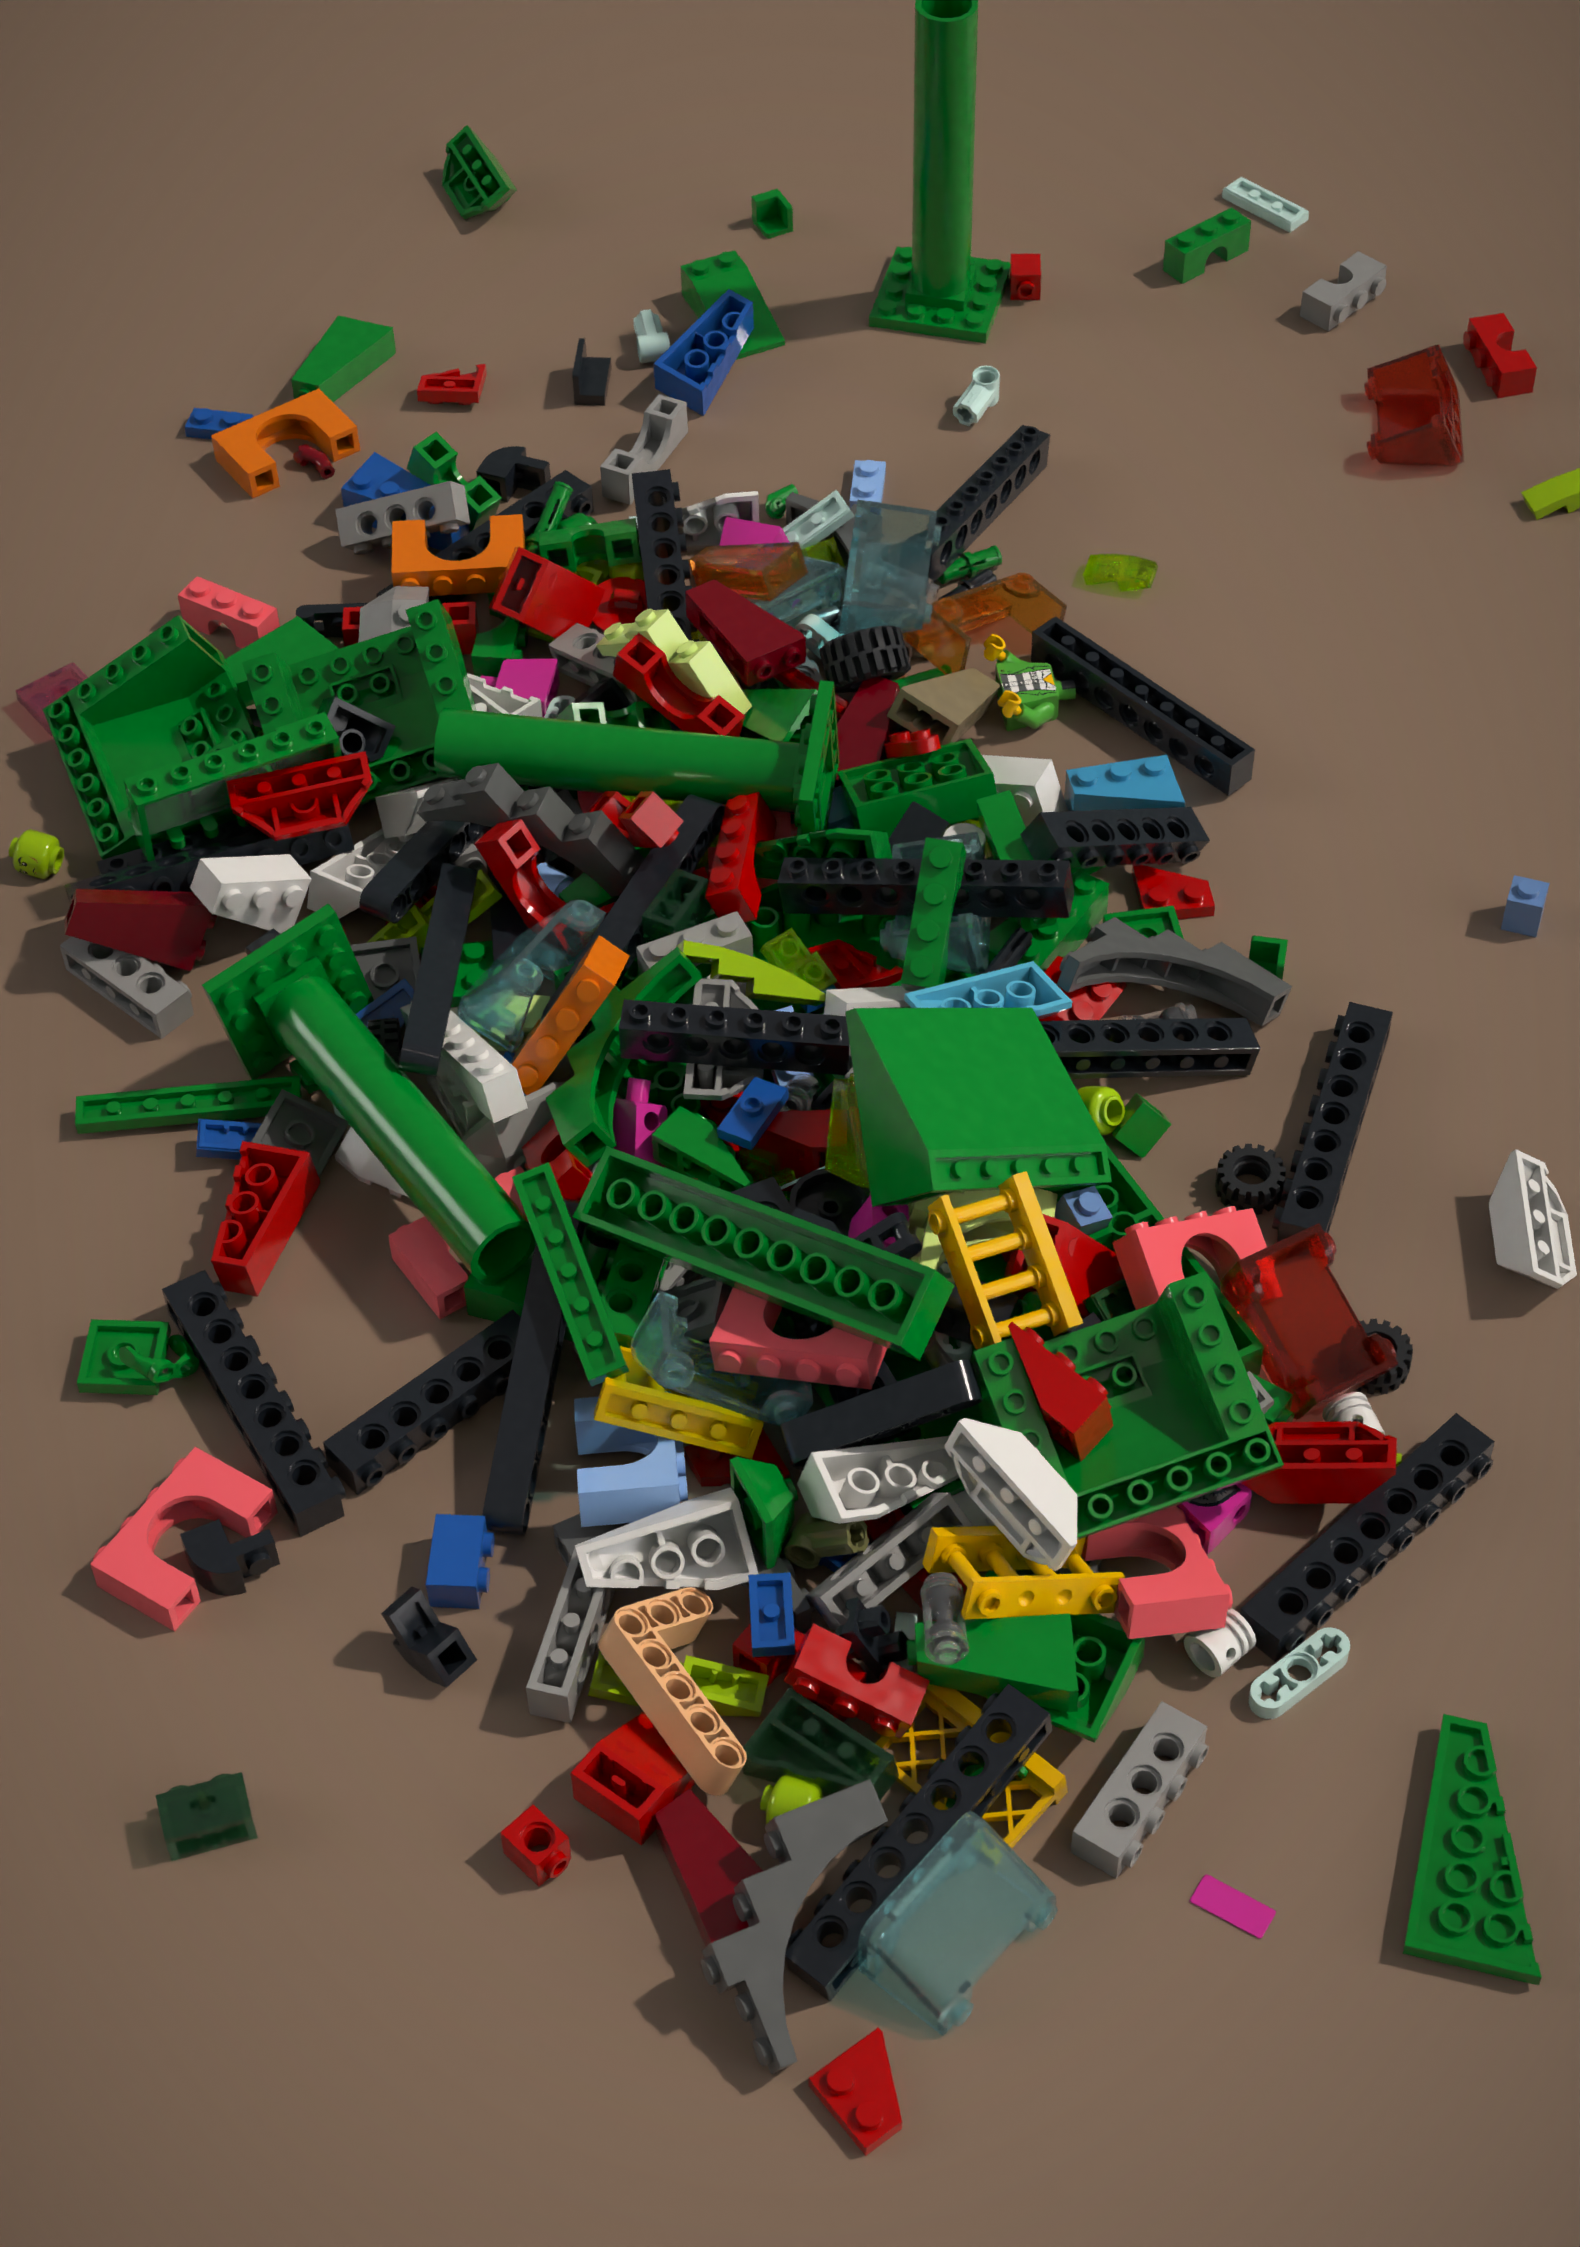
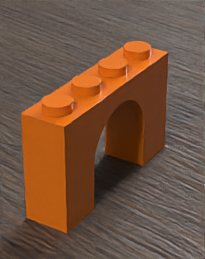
[211,388,360,499]
[392,514,525,596]
[510,935,630,1095]

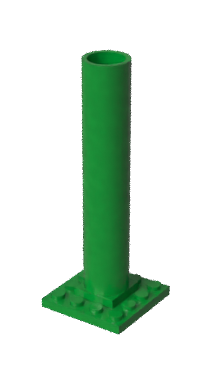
[869,0,1010,343]
[434,680,840,835]
[202,904,536,1282]

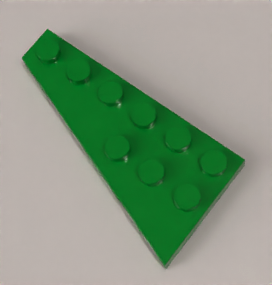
[1403,1714,1542,1986]

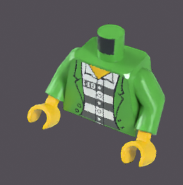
[984,634,1076,731]

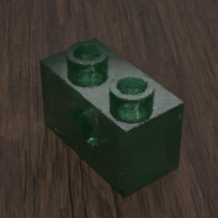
[642,868,711,944]
[156,1772,258,1861]

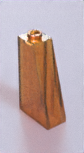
[689,542,808,601]

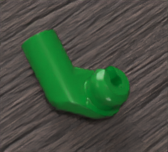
[765,484,798,519]

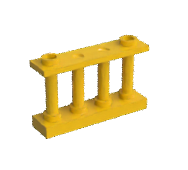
[927,1171,1083,1349]
[594,1346,764,1459]
[922,1526,1125,1620]

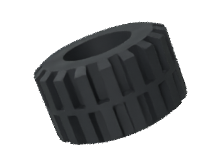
[819,625,911,693]

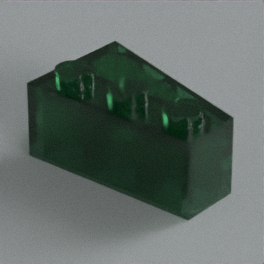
[742,1687,899,1801]

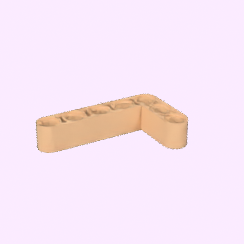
[599,1587,747,1796]

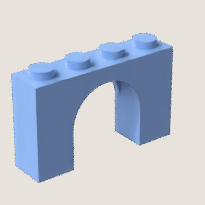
[574,1391,688,1527]

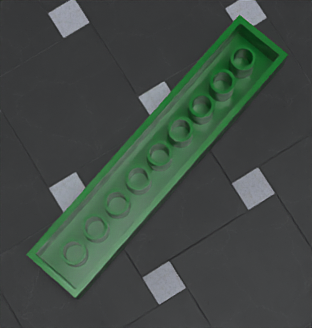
[573,1146,955,1361]

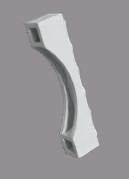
[400,1001,528,1123]

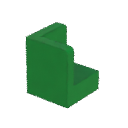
[751,188,793,239]
[1249,935,1288,980]
[1112,1093,1172,1158]

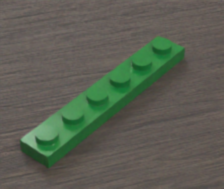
[75,1075,302,1134]
[512,1162,629,1387]

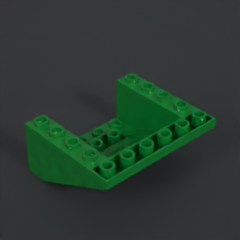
[242,599,477,806]
[43,615,274,859]
[845,1008,1112,1207]
[970,1271,1284,1540]

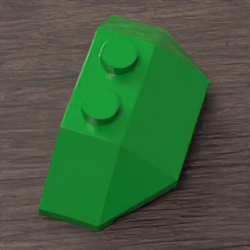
[442,125,517,219]

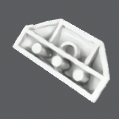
[1489,1149,1577,1289]
[944,1418,1077,1571]

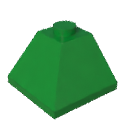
[730,1457,798,1570]

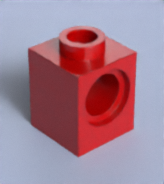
[1010,254,1041,300]
[500,1804,572,1887]

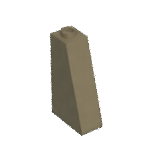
[887,668,1001,745]

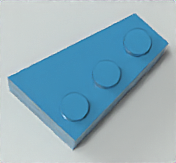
[1064,755,1185,811]

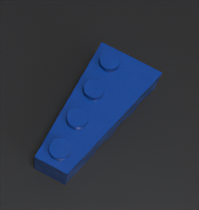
[653,289,754,417]
[341,452,470,551]

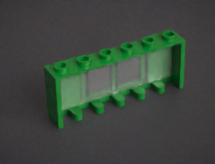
[123,712,342,861]

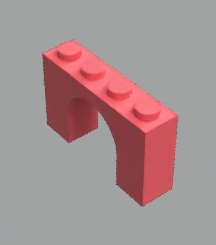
[388,1166,527,1319]
[1112,1206,1284,1313]
[709,1287,887,1390]
[90,1447,278,1632]
[1081,1505,1233,1639]

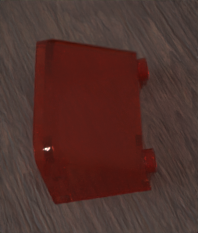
[1364,344,1464,467]
[1220,1223,1398,1420]

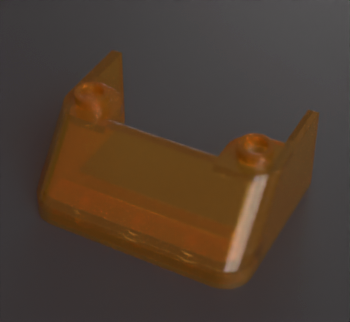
[901,573,1067,675]

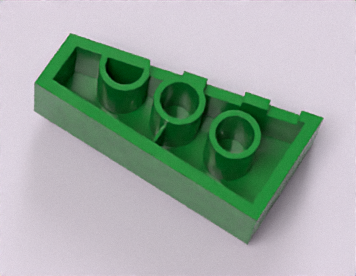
[972,870,1109,975]

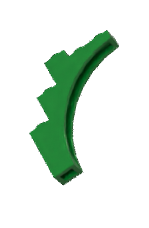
[546,947,702,1168]

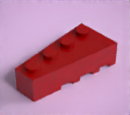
[211,1141,321,1297]

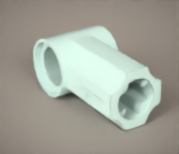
[633,309,670,363]
[953,366,1000,427]

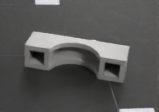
[600,394,688,505]

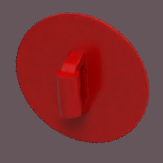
[592,577,648,631]

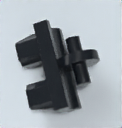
[835,1597,909,1680]

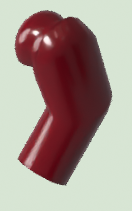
[293,444,335,479]

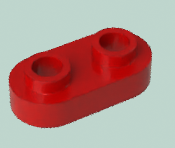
[884,729,941,758]

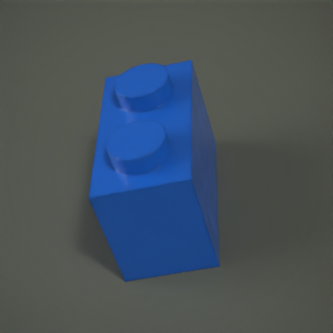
[426,1514,494,1609]

